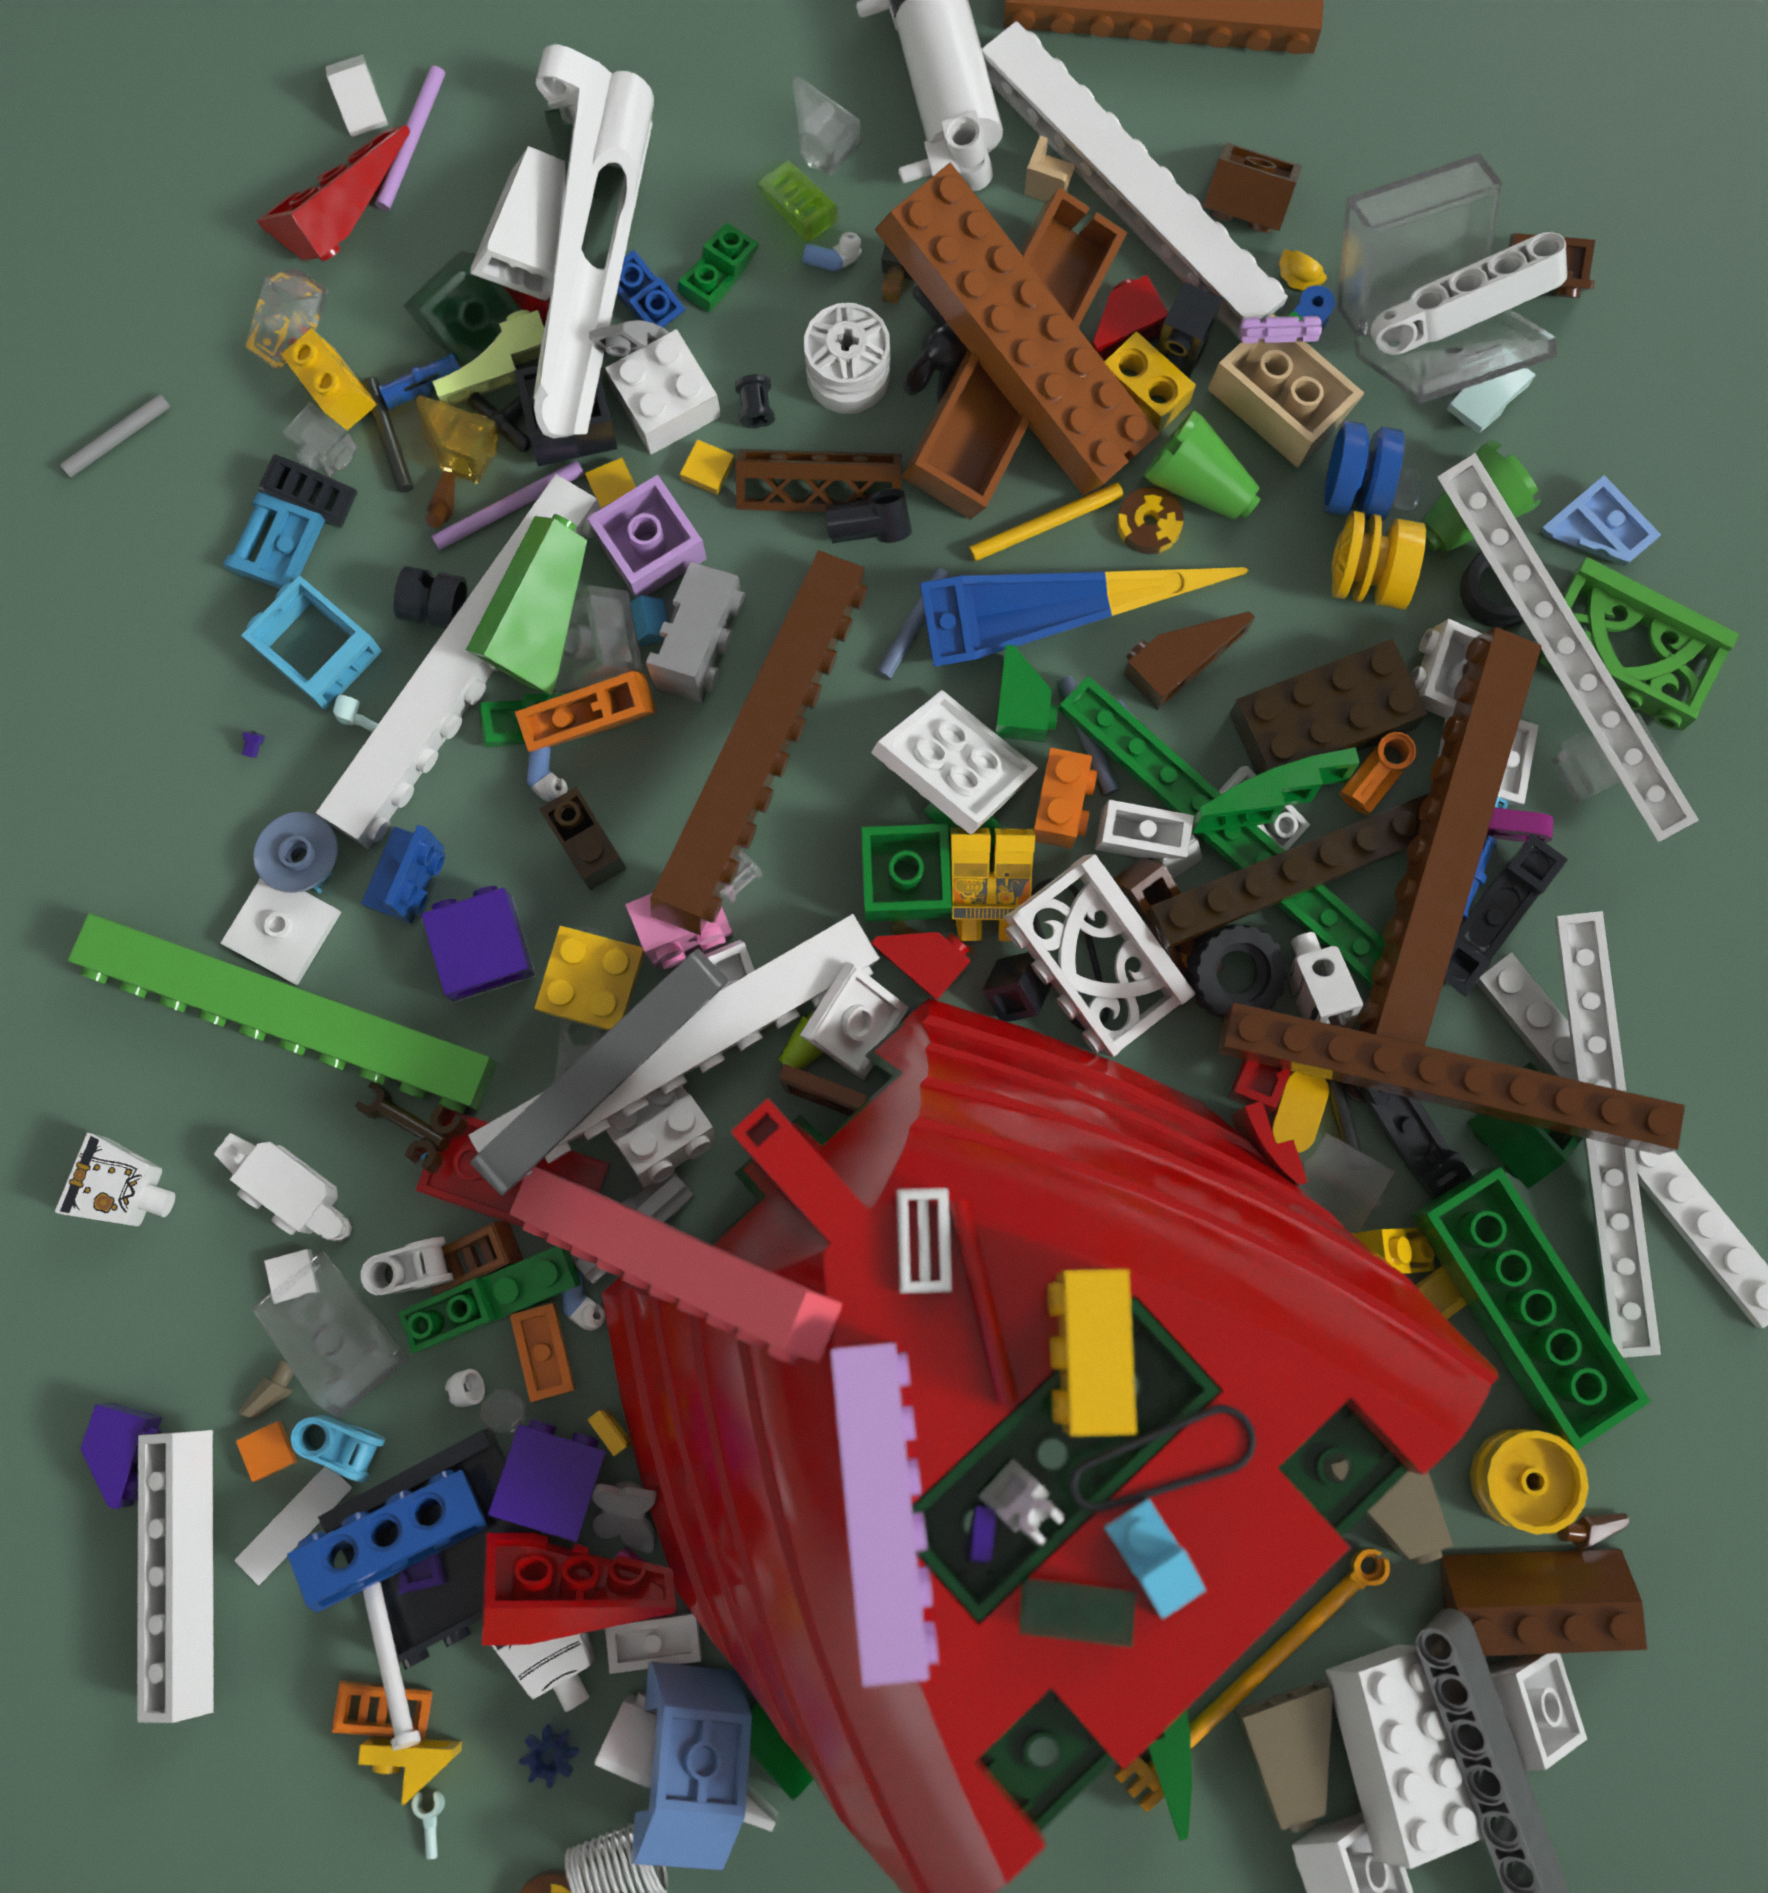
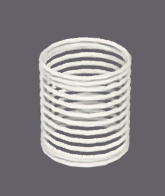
[565,1823,668,1893]

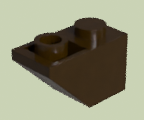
[539,787,626,891]

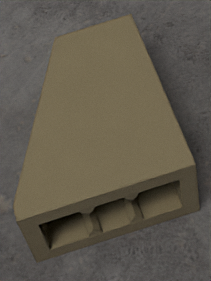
[1323,1456,1453,1564]
[1235,1679,1333,1832]

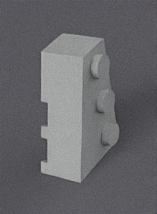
[646,562,745,704]

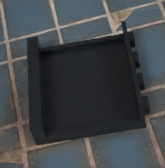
[318,1428,542,1670]

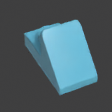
[1103,1498,1206,1619]

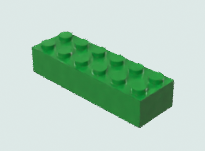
[1410,1167,1651,1451]

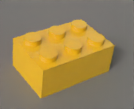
[1048,1270,1136,1436]

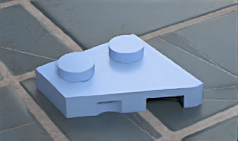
[1540,475,1661,566]

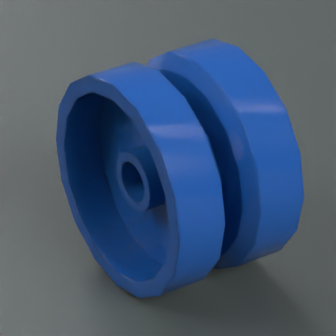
[1323,420,1404,522]

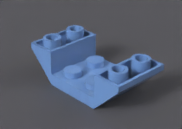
[631,1662,752,1870]

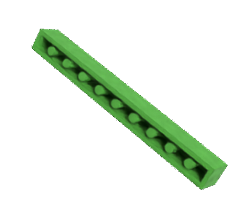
[68,913,498,1114]

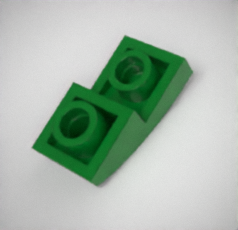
[677,222,759,313]

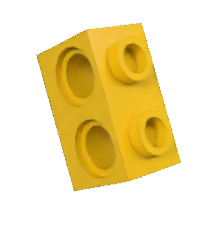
[281,328,377,431]
[1105,331,1196,433]

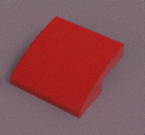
[1231,1101,1308,1187]

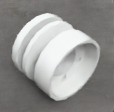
[804,303,890,414]

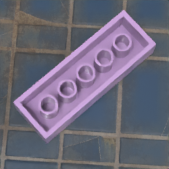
[831,1343,938,1687]

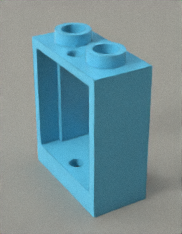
[241,575,382,711]

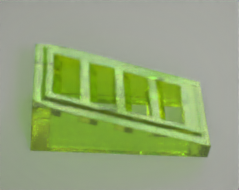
[757,160,838,243]

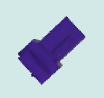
[242,730,265,758]

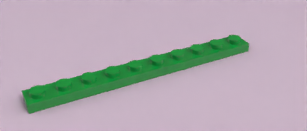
[1058,676,1385,989]

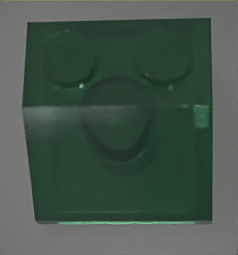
[403,251,521,367]

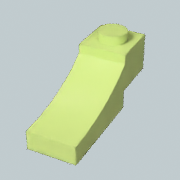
[432,310,544,407]

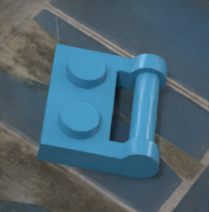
[222,492,325,589]

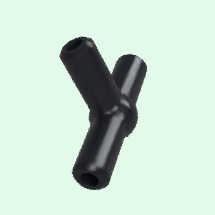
[468,392,532,452]

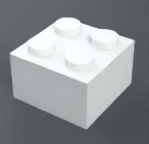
[605,329,721,455]

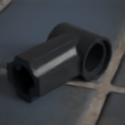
[826,488,912,543]

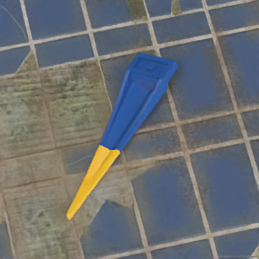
[919,567,1249,667]

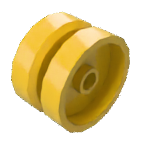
[1469,1428,1589,1535]

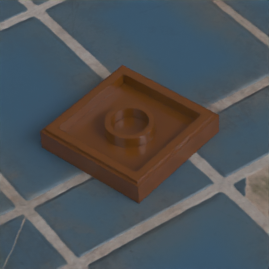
[779,1063,868,1116]

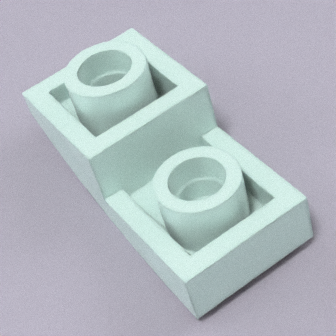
[1447,351,1535,434]

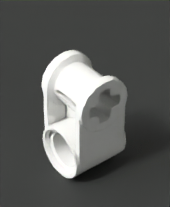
[361,1236,454,1295]

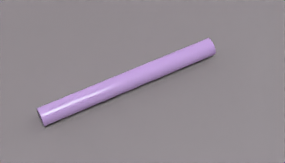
[375,65,445,211]
[432,460,584,551]

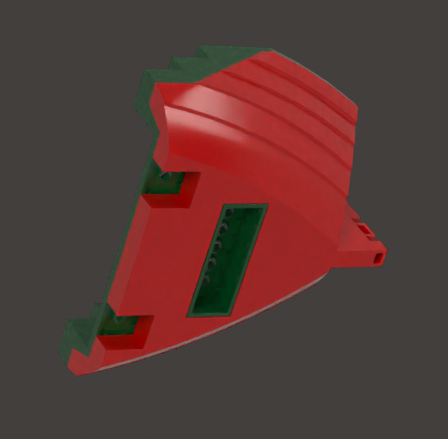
[602,998,1498,1893]

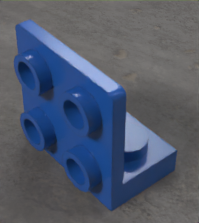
[361,824,445,924]

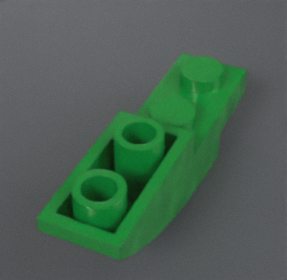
[397,1246,582,1354]

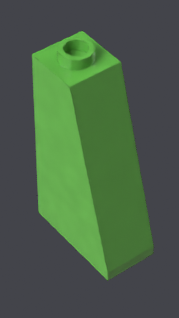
[466,514,587,695]

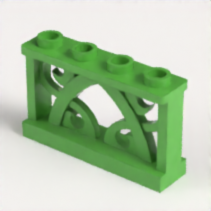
[1537,557,1740,731]

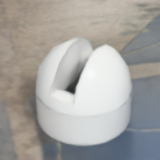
[445,1369,485,1407]

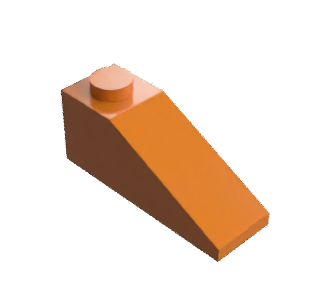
[515,671,658,752]

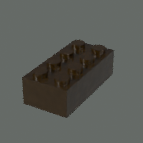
[1229,639,1428,775]

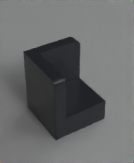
[982,952,1052,1022]

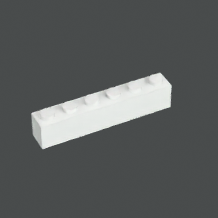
[137,1430,213,1723]

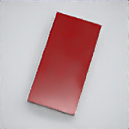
[415,1108,611,1227]

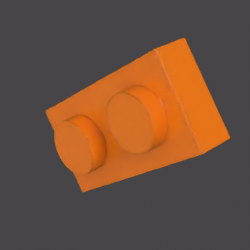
[510,1303,576,1402]

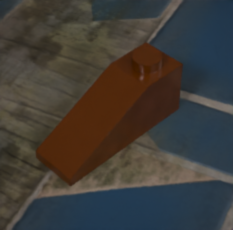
[1124,611,1255,710]
[1113,857,1225,984]

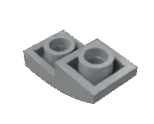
[589,320,670,356]

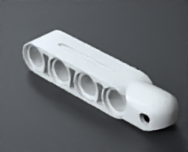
[1370,232,1567,355]

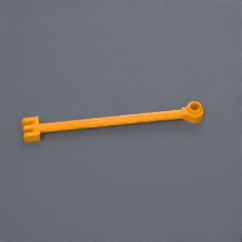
[1114,1547,1390,1812]

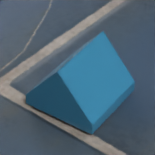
[623,595,668,648]

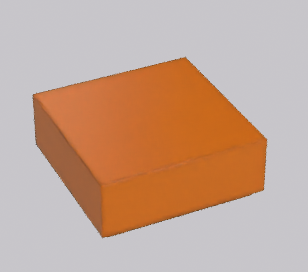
[236,1421,298,1483]

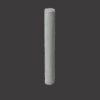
[60,394,171,478]

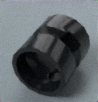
[394,566,468,628]

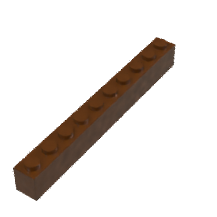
[650,550,868,936]
[1358,627,1542,1046]
[1217,1002,1685,1155]

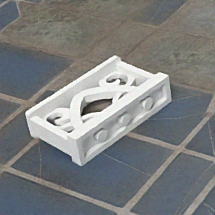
[1004,854,1196,1057]

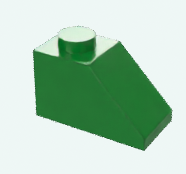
[995,644,1058,743]

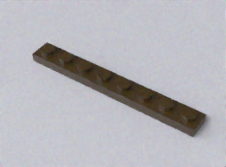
[1147,793,1429,949]

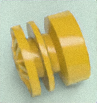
[1331,511,1426,610]

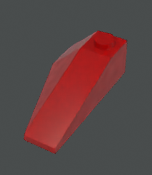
[257,125,411,262]
[482,1533,676,1646]

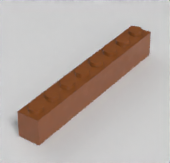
[1003,0,1324,54]

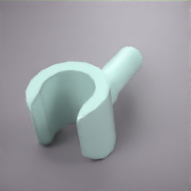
[333,695,378,732]
[412,1791,445,1859]

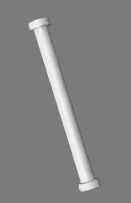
[353,1548,421,1751]

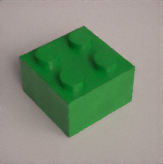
[861,824,952,922]

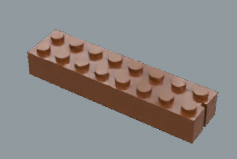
[874,162,1160,496]
[901,188,1127,520]

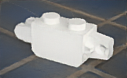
[214,1133,353,1242]

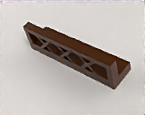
[736,449,902,512]

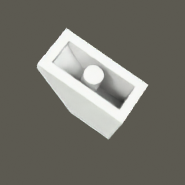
[1094,800,1194,859]

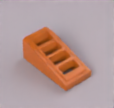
[332,1680,433,1740]

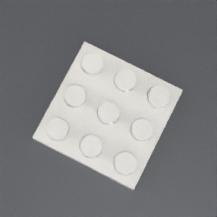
[871,690,1039,835]

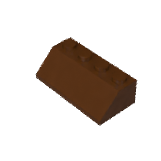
[1439,1548,1647,1656]

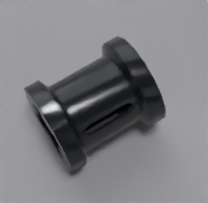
[735,374,775,429]

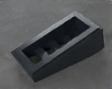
[259,454,358,528]

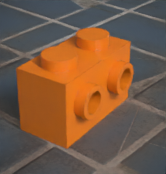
[1033,747,1098,849]

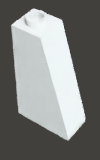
[471,146,565,301]

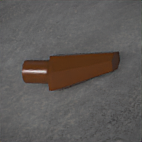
[426,467,455,528]
[1557,1513,1630,1551]

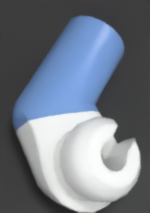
[802,232,862,272]
[527,747,568,802]
[561,1271,606,1331]

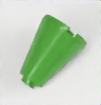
[1143,410,1260,520]
[1420,439,1541,553]

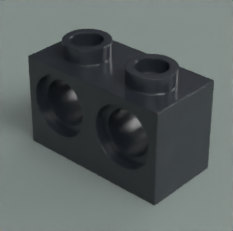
[1157,282,1222,379]

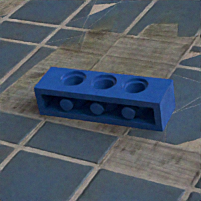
[287,1469,489,1613]

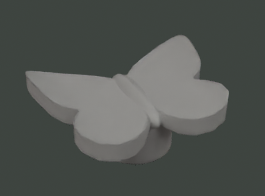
[592,1481,657,1553]

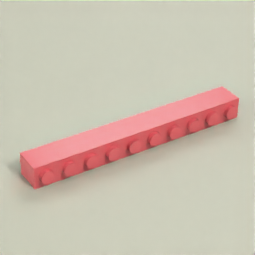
[509,1166,842,1364]

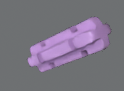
[1239,316,1322,343]

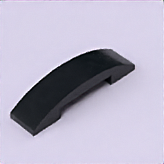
[1444,834,1568,997]
[1358,1086,1472,1200]

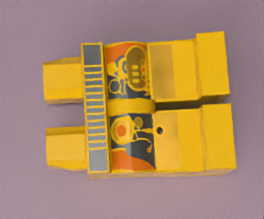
[950,827,1035,942]

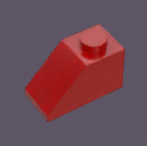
[1092,275,1168,362]
[871,932,971,1001]

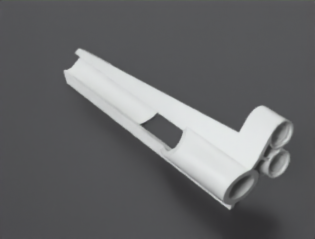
[533,44,654,439]

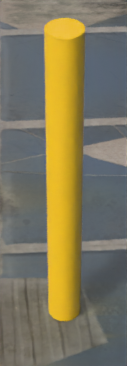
[968,482,1124,562]

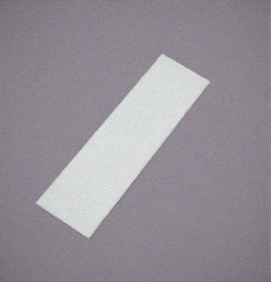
[234,1466,353,1586]

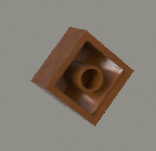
[1203,142,1302,233]

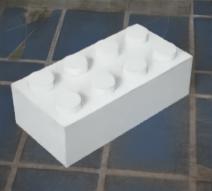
[1325,1645,1483,1869]

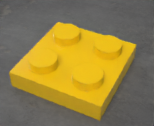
[534,926,645,1031]

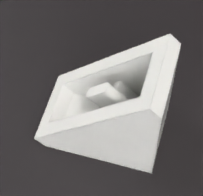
[325,54,388,137]

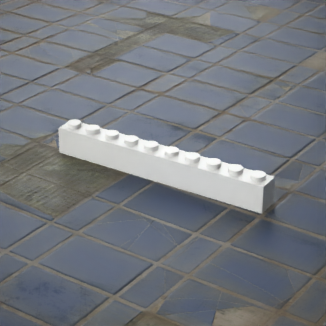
[981,21,1288,341]
[316,474,601,850]
[468,914,880,1180]

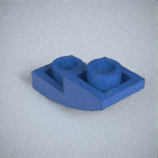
[616,250,686,328]

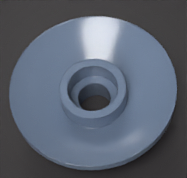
[253,812,338,893]

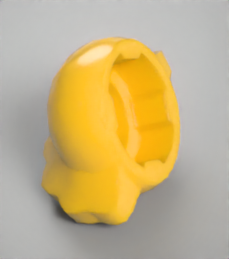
[1278,249,1327,292]

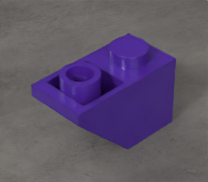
[80,1403,162,1509]

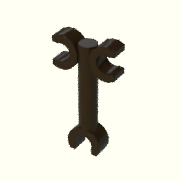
[355,1082,468,1174]

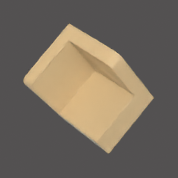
[1024,136,1076,202]

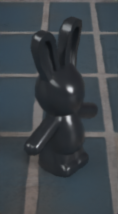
[903,285,968,403]

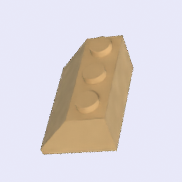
[1208,313,1364,468]

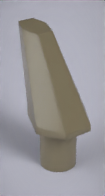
[237,1359,297,1419]

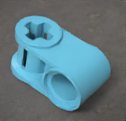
[291,1415,386,1483]

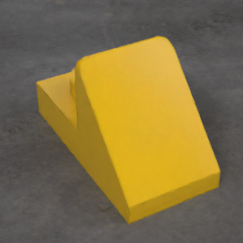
[358,1736,462,1806]

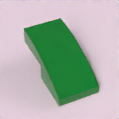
[478,692,567,748]

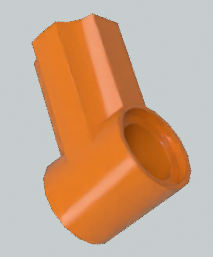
[1338,732,1416,816]

